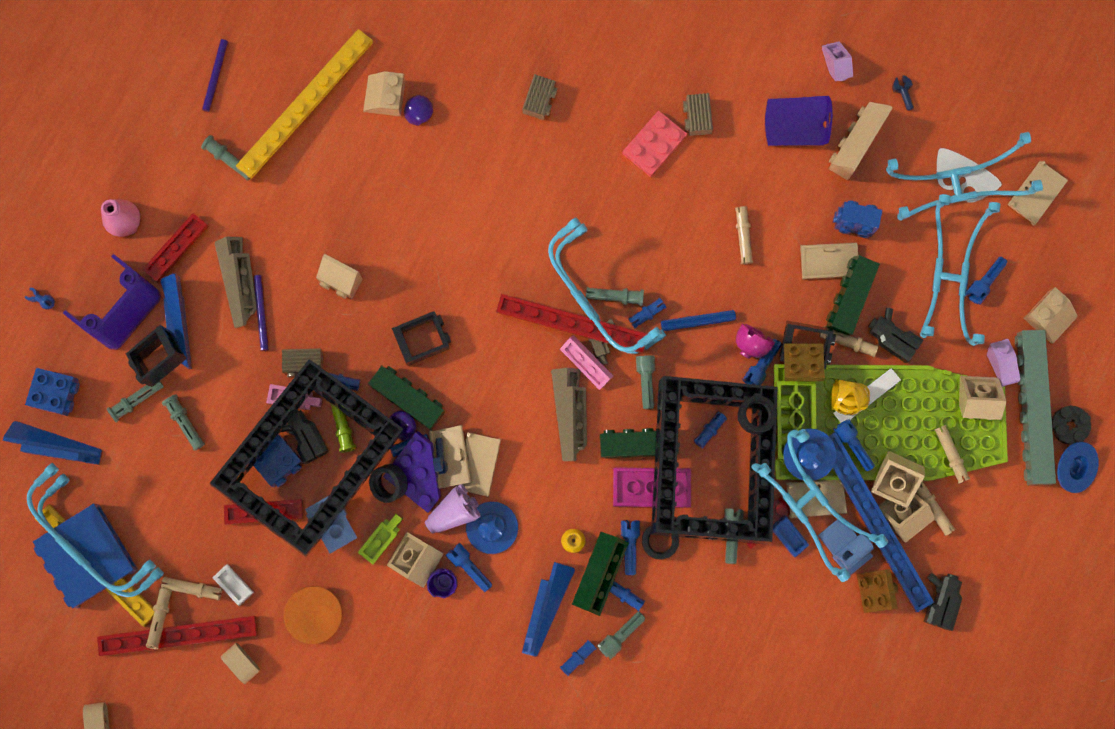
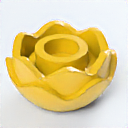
[561,529,586,553]

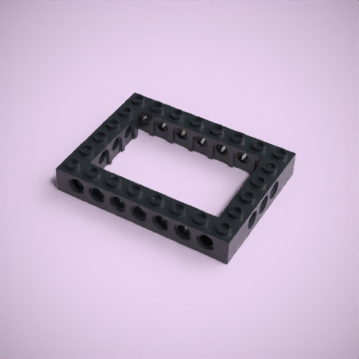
[210,359,403,557]
[651,376,778,544]

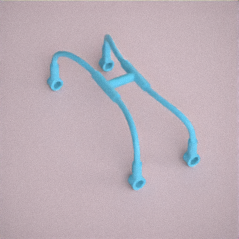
[886,132,1043,220]
[920,194,1001,346]
[548,217,667,354]
[751,429,888,582]
[27,463,164,597]

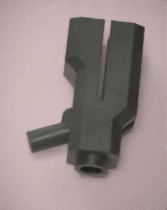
[868,308,923,363]
[280,410,329,464]
[923,573,962,631]

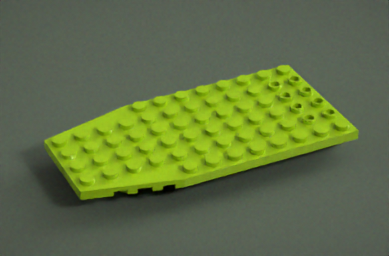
[773,364,1008,481]

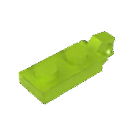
[358,514,403,565]

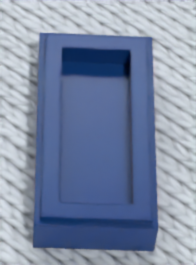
[773,515,809,557]

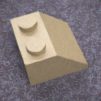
[363,71,406,117]
[316,254,363,299]
[1023,287,1078,344]
[959,376,1007,420]
[871,451,925,508]
[879,494,935,543]
[387,532,443,588]

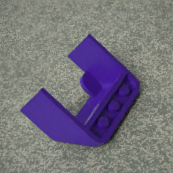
[63,254,161,350]

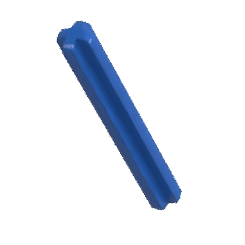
[661,310,736,331]

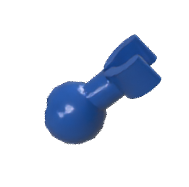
[25,288,55,310]

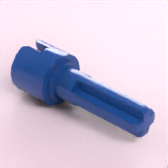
[966,257,1008,304]
[742,339,782,385]
[833,419,875,471]
[621,520,640,575]
[446,542,492,592]

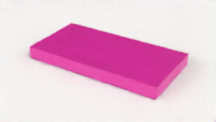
[613,468,691,507]

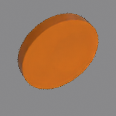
[283,586,342,644]

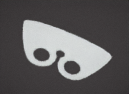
[937,148,1002,202]

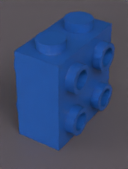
[833,201,882,238]
[25,368,80,416]
[253,433,303,488]

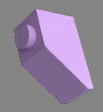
[822,41,853,81]
[987,339,1020,387]

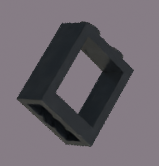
[392,311,451,366]
[779,321,836,369]
[126,325,186,387]

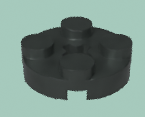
[1052,406,1091,445]

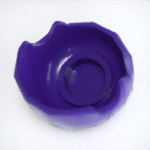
[404,95,433,126]
[389,411,416,441]
[427,568,458,598]

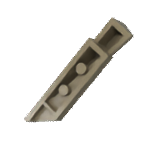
[215,237,257,328]
[551,368,587,461]

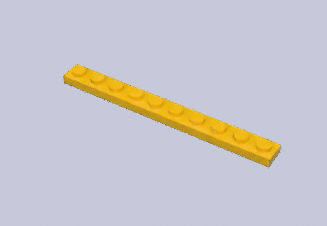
[236,29,373,179]

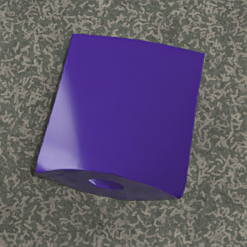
[765,96,833,146]

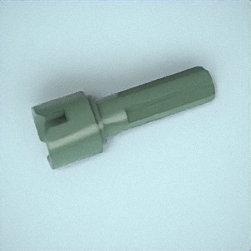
[636,355,656,409]
[724,509,744,564]
[597,612,645,660]

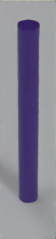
[202,39,228,112]
[254,275,268,351]

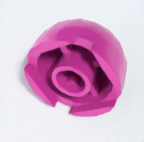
[736,323,775,359]

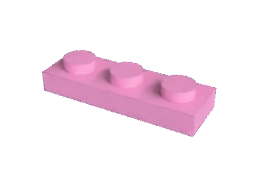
[560,335,613,390]

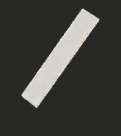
[833,368,901,422]

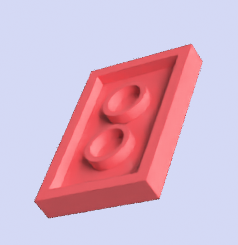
[622,110,687,177]

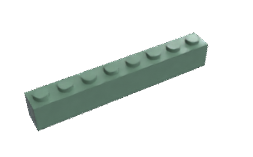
[1015,330,1056,485]

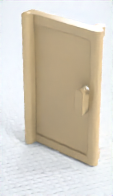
[1008,161,1068,225]
[800,243,858,279]
[429,425,471,489]
[457,432,501,497]
[787,480,847,518]

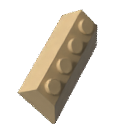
[828,102,893,180]

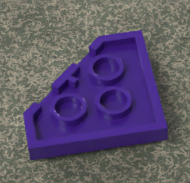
[383,431,441,513]

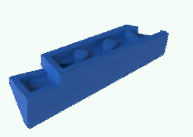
[160,273,192,369]
[3,421,102,465]
[522,562,575,657]

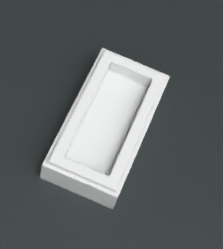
[212,564,254,606]

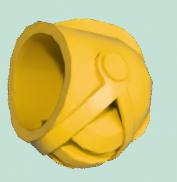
[831,379,870,415]

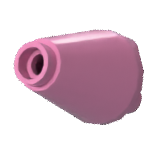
[101,199,141,237]

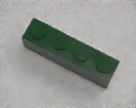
[826,255,880,335]
[368,366,445,431]
[599,428,679,459]
[572,532,629,616]

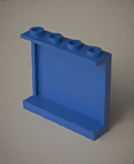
[33,503,138,609]

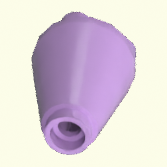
[425,484,480,534]

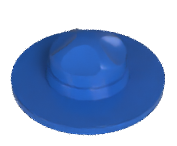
[783,428,836,481]
[1057,442,1099,493]
[466,502,518,554]

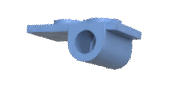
[305,496,357,553]
[817,519,874,575]

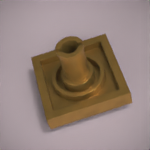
[784,344,825,381]
[857,569,898,613]

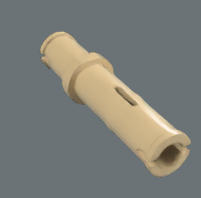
[735,206,753,265]
[820,326,878,357]
[935,425,970,484]
[916,481,956,536]
[161,577,222,600]
[146,588,172,649]

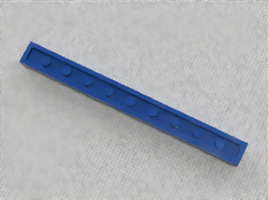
[829,432,934,612]

